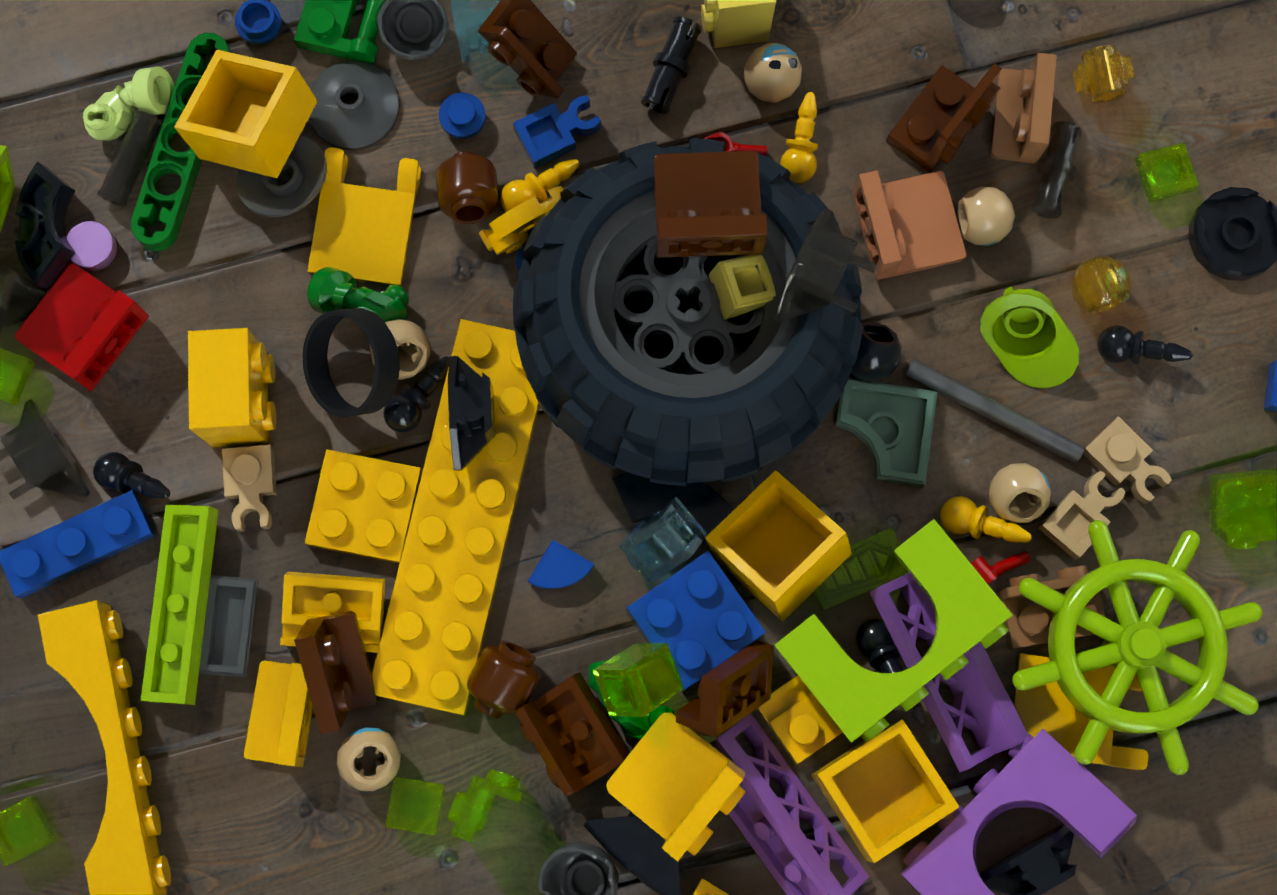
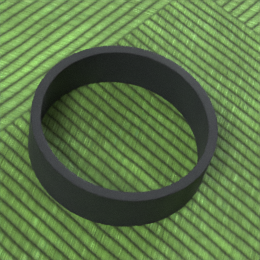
[303,308,400,417]

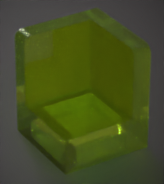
[592,643,683,717]

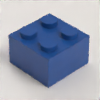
[626,551,766,693]

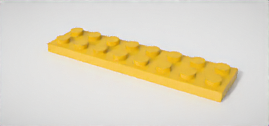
[372,319,540,716]

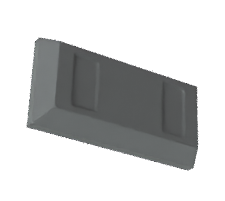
[199,575,259,677]

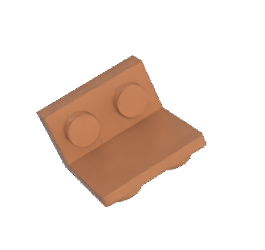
[852,170,967,281]

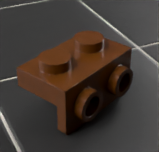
[516,672,629,797]

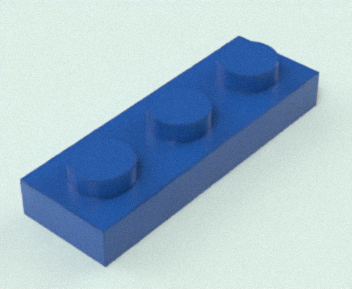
[0,490,156,599]

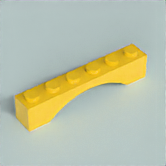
[38,600,171,895]

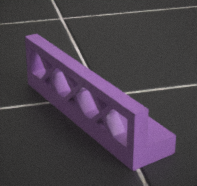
[869,573,1029,772]
[710,713,870,895]

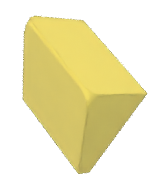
[709,254,776,319]

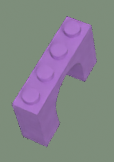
[901,728,1137,895]

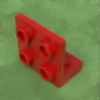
[15,263,149,392]

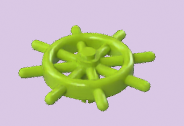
[1012,520,1263,775]

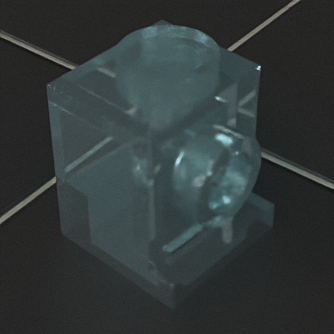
[450,0,501,63]
[619,497,707,584]

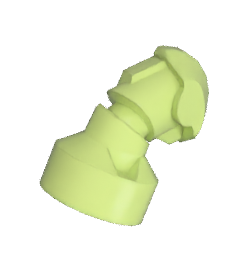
[83,67,175,141]

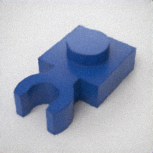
[513,96,601,169]

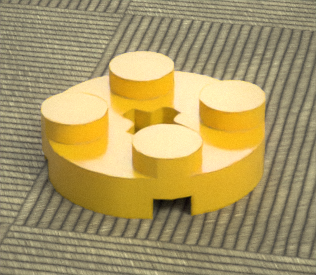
[479,186,563,255]

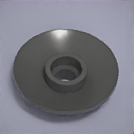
[309,61,400,150]
[236,135,327,218]

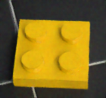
[305,449,423,564]

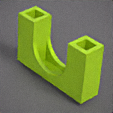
[775,519,1013,743]

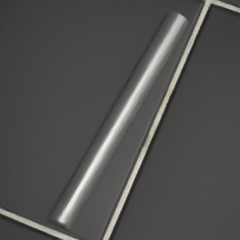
[905,359,1085,464]

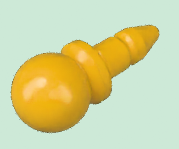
[780,92,819,183]
[500,159,580,212]
[940,496,1032,542]

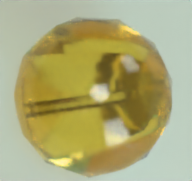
[1071,256,1132,314]

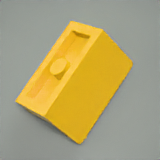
[244,660,313,767]

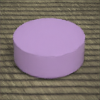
[67,221,117,271]

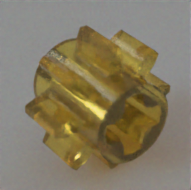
[1072,45,1135,103]

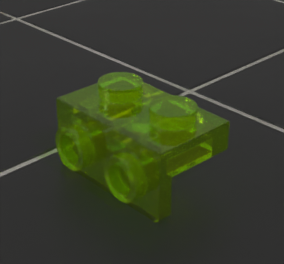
[1210,468,1277,549]
[447,769,528,842]

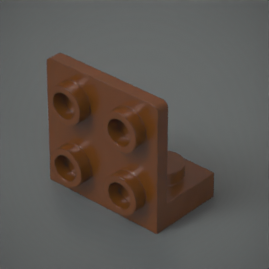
[886,63,1002,173]
[654,151,767,258]

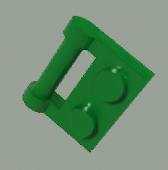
[294,0,386,63]

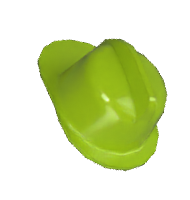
[980,286,1079,388]

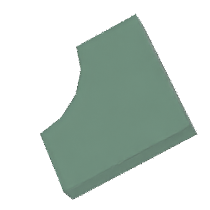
[835,378,938,488]

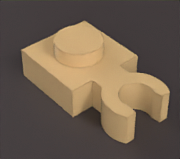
[1083,416,1172,504]
[222,444,277,532]
[1038,471,1125,560]

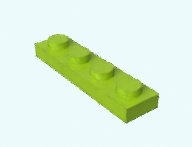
[141,505,219,705]

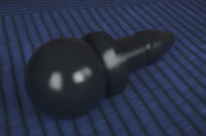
[1097,325,1193,364]
[383,356,450,433]
[93,452,170,498]
[856,619,903,673]

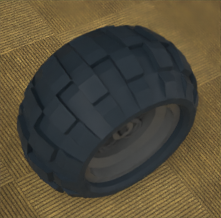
[513,138,863,486]

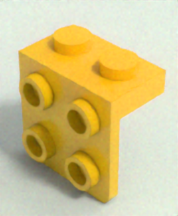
[607,712,746,862]

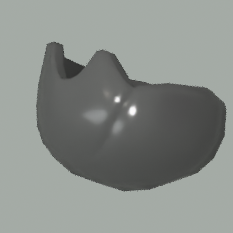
[377,0,449,61]
[537,841,619,895]

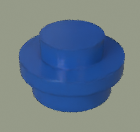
[235,0,282,45]
[439,92,486,139]

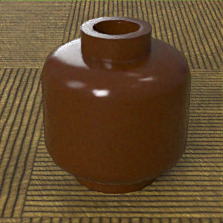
[436,151,499,224]
[467,640,540,718]

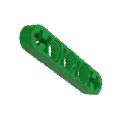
[130,33,232,251]

